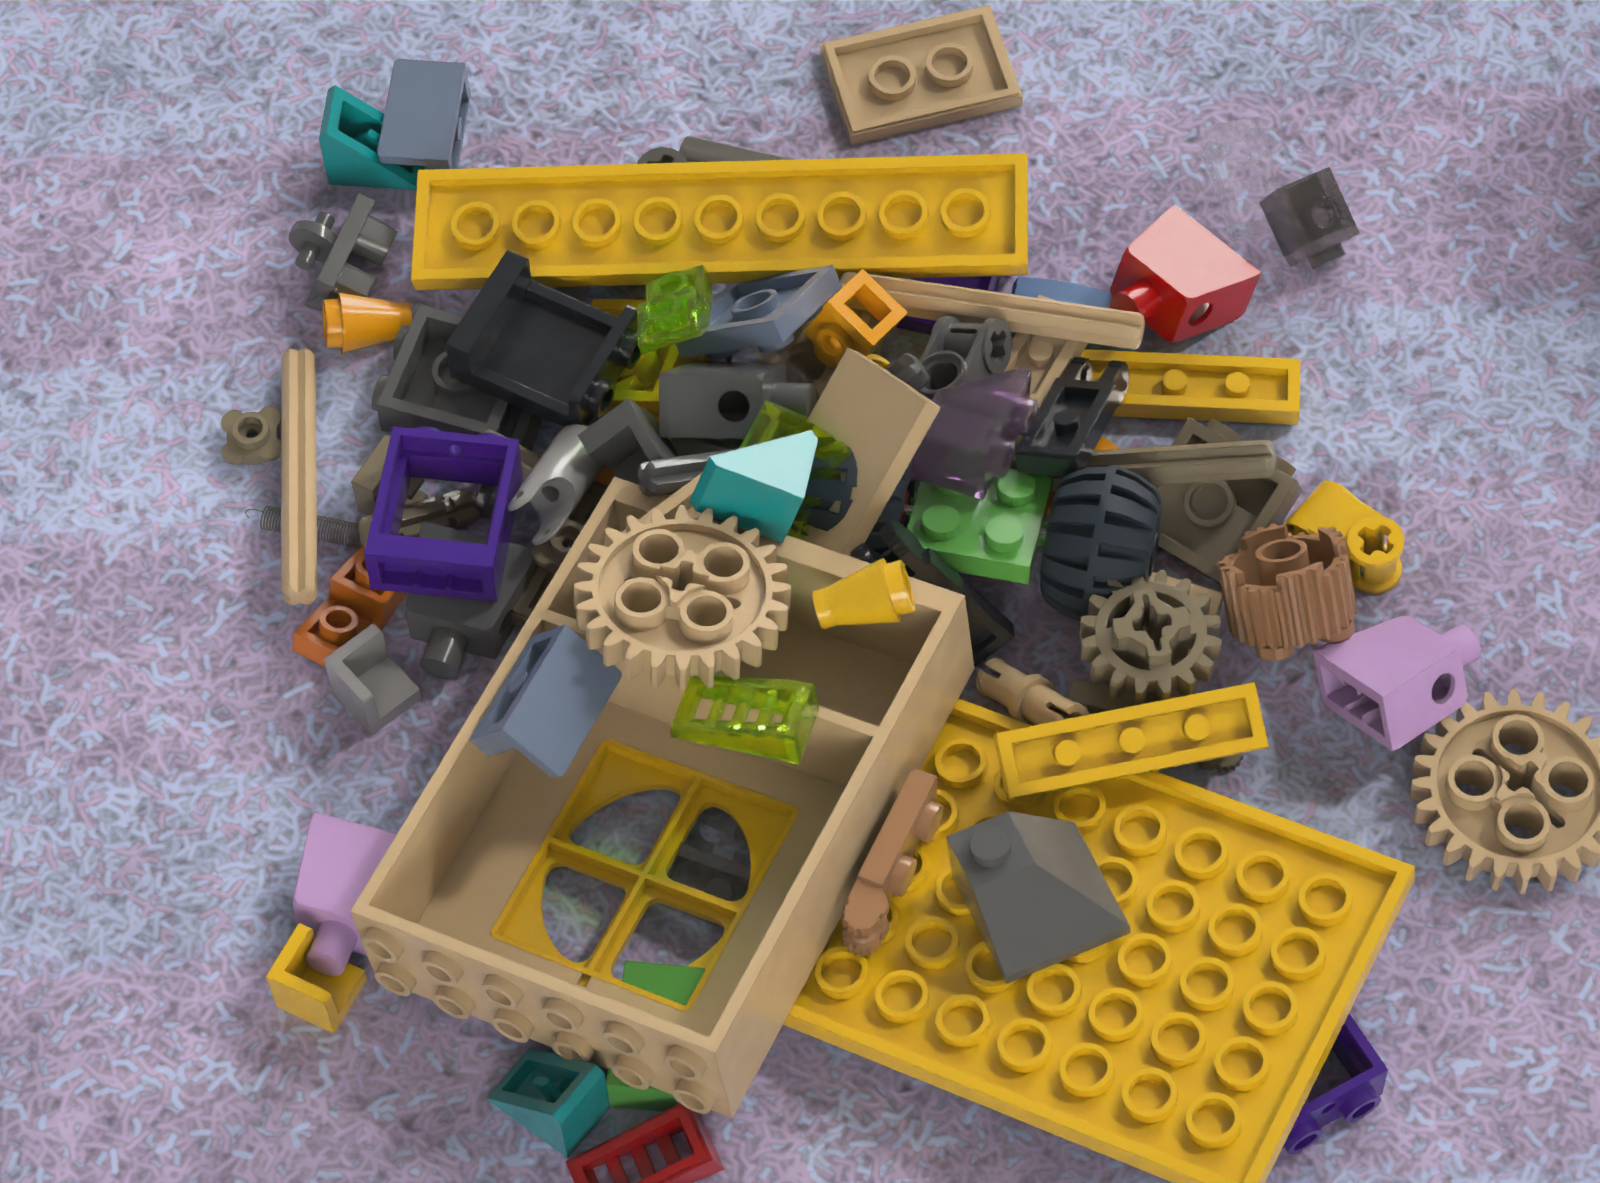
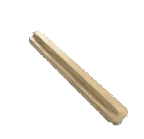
[838,271,1145,350]
[281,348,317,606]

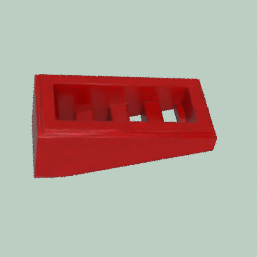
[565,1103,724,1183]

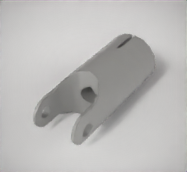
[507,424,605,545]

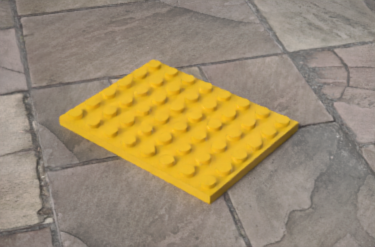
[783,698,1415,1183]

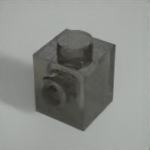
[1259,167,1360,270]

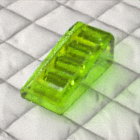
[670,676,819,764]

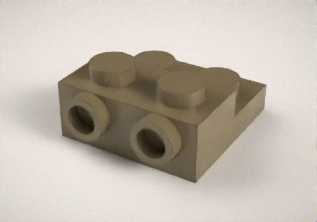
[1153,417,1303,586]

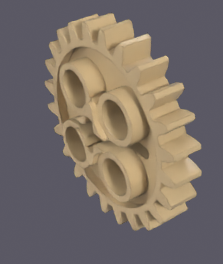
[574,505,791,691]
[1409,689,1600,894]

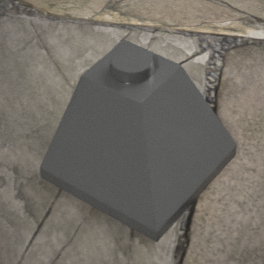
[946,811,1131,984]

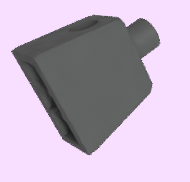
[659,360,817,439]
[405,521,538,679]

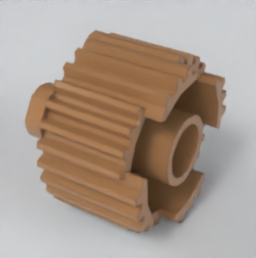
[1217,523,1357,661]

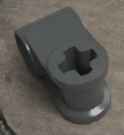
[918,316,1012,435]

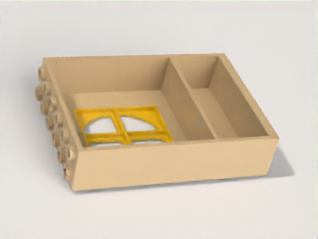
[350,477,975,1118]

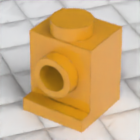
[803,269,908,367]

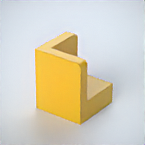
[266,923,367,1034]

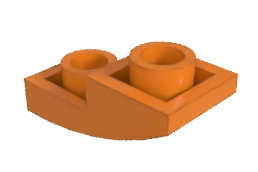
[292,545,407,667]

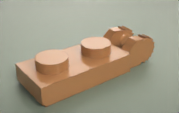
[842,768,944,957]

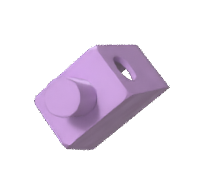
[1312,616,1481,752]
[293,812,397,976]

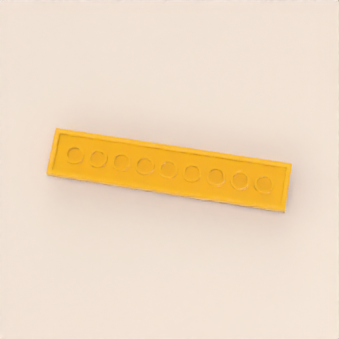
[411,153,1028,291]

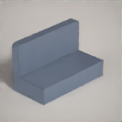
[377,59,471,170]
[469,624,622,778]

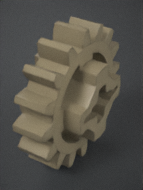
[1079,570,1222,706]

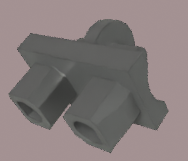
[288,193,398,311]

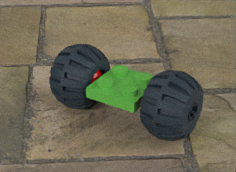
[794,439,1161,622]

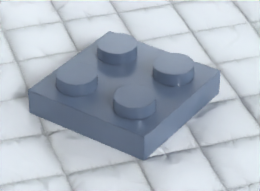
[673,265,842,361]

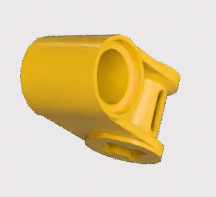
[1283,480,1405,594]

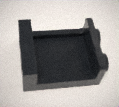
[446,250,646,427]

